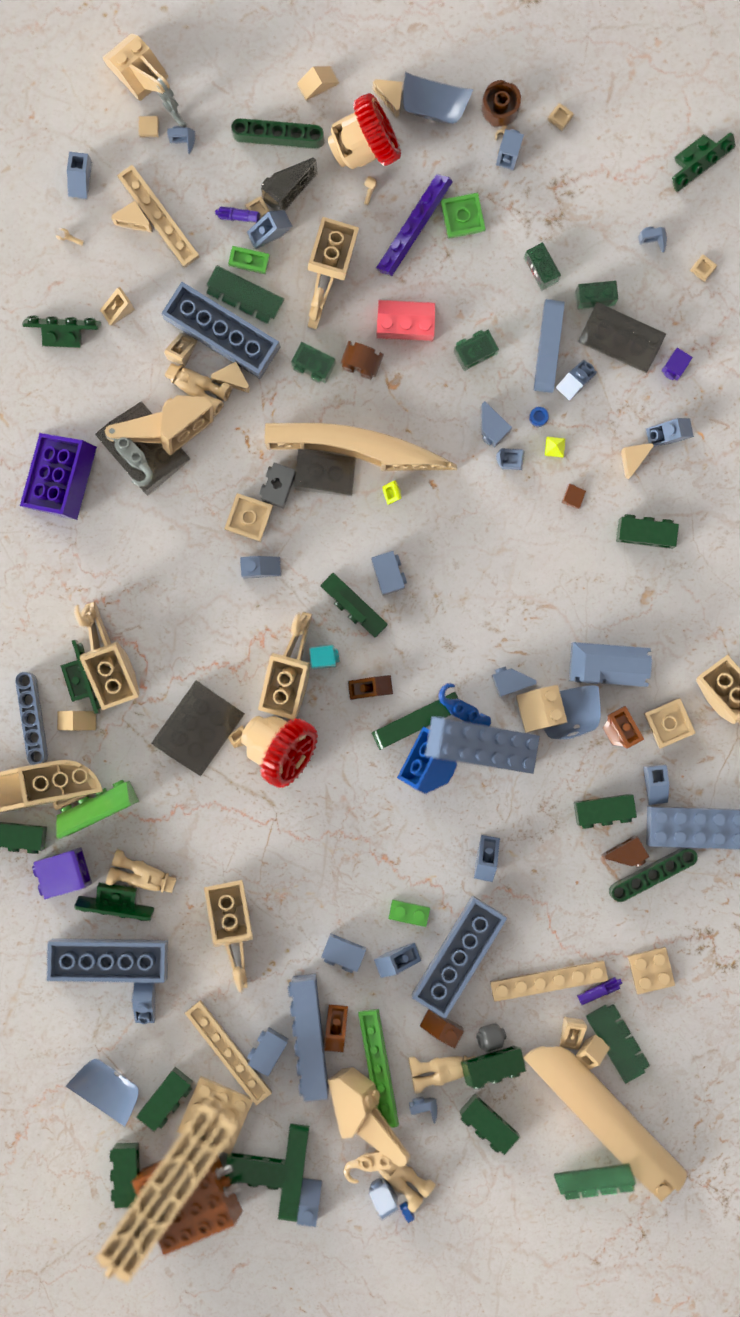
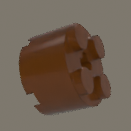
[481,80,521,127]
[340,341,384,380]

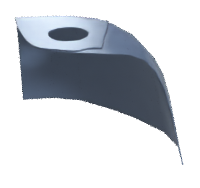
[403,72,473,124]
[544,685,601,739]
[65,1059,139,1127]

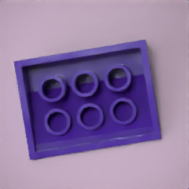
[20,433,97,520]

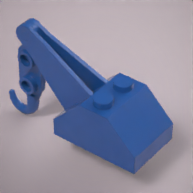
[397,683,491,794]

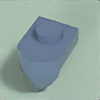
[167,126,195,154]
[638,226,667,253]
[496,448,525,470]
[409,1097,438,1123]

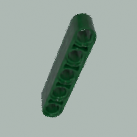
[231,118,324,149]
[371,692,459,750]
[609,848,698,902]
[278,1123,309,1222]

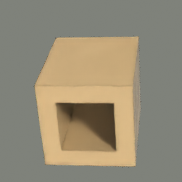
[575,1035,610,1070]

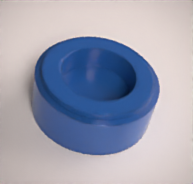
[529,407,549,427]
[399,1201,415,1223]

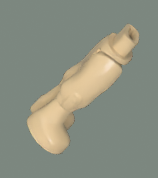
[165,363,233,416]
[105,849,177,893]
[408,1055,475,1094]
[375,1149,436,1213]

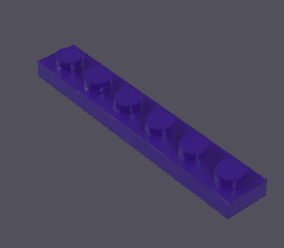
[376,174,453,276]

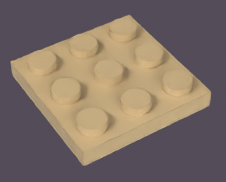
[177,1076,253,1154]

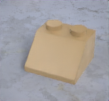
[516,685,567,733]

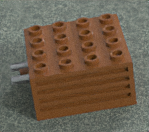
[131,1155,243,1255]

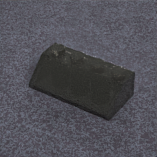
[578,302,666,373]

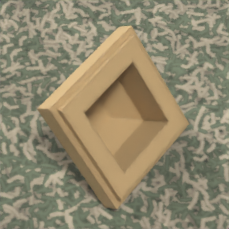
[228,725,245,748]

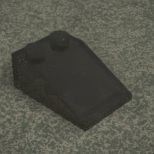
[261,157,318,211]
[294,449,356,496]

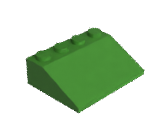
[56,780,139,839]

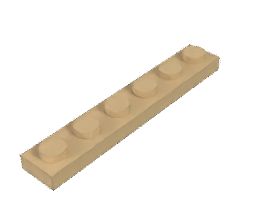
[117,165,199,268]
[490,960,608,1002]
[185,1000,272,1106]

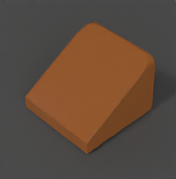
[562,483,586,509]

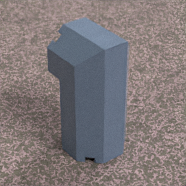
[569,642,652,687]

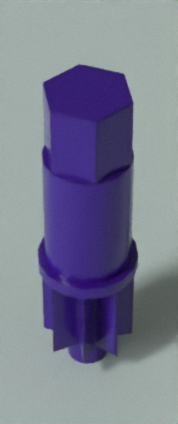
[215,206,260,223]
[577,977,623,1005]

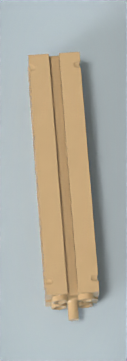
[95,1091,245,1284]

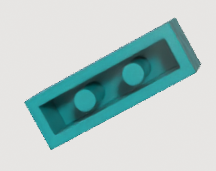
[309,645,340,670]

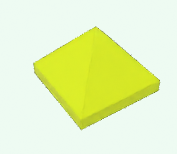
[545,437,565,458]
[382,480,402,505]

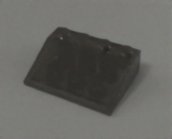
[95,401,191,496]
[151,680,245,776]

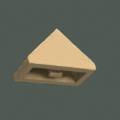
[297,66,339,101]
[373,79,403,118]
[111,201,152,232]
[100,287,135,326]
[164,333,197,367]
[211,362,250,393]
[621,443,654,479]
[57,711,96,730]
[560,1017,587,1050]

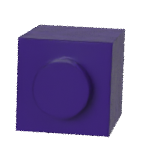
[661,348,693,381]

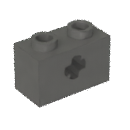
[259,462,296,508]

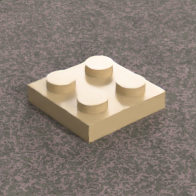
[224,493,273,542]
[644,698,695,749]
[628,947,675,995]

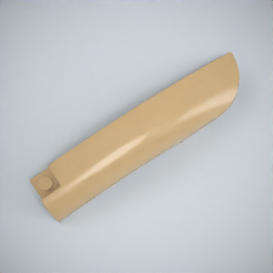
[265,423,457,471]
[0,760,103,813]
[523,1046,687,1202]

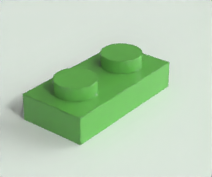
[228,246,270,274]
[388,899,430,927]

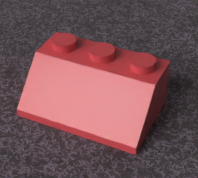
[377,300,435,341]

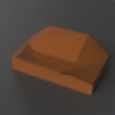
[602,706,644,749]

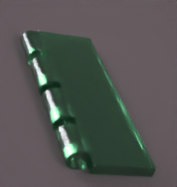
[206,265,284,324]
[586,1004,650,1084]
[554,1163,636,1200]

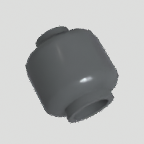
[476,1023,506,1052]

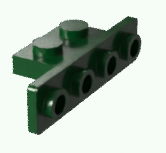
[672,132,735,192]
[22,316,101,348]
[321,573,388,638]
[60,639,101,714]
[74,882,154,921]

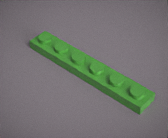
[358,1009,399,1128]

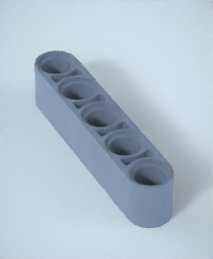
[534,299,565,393]
[15,672,48,765]

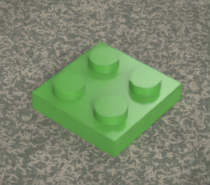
[440,192,485,239]

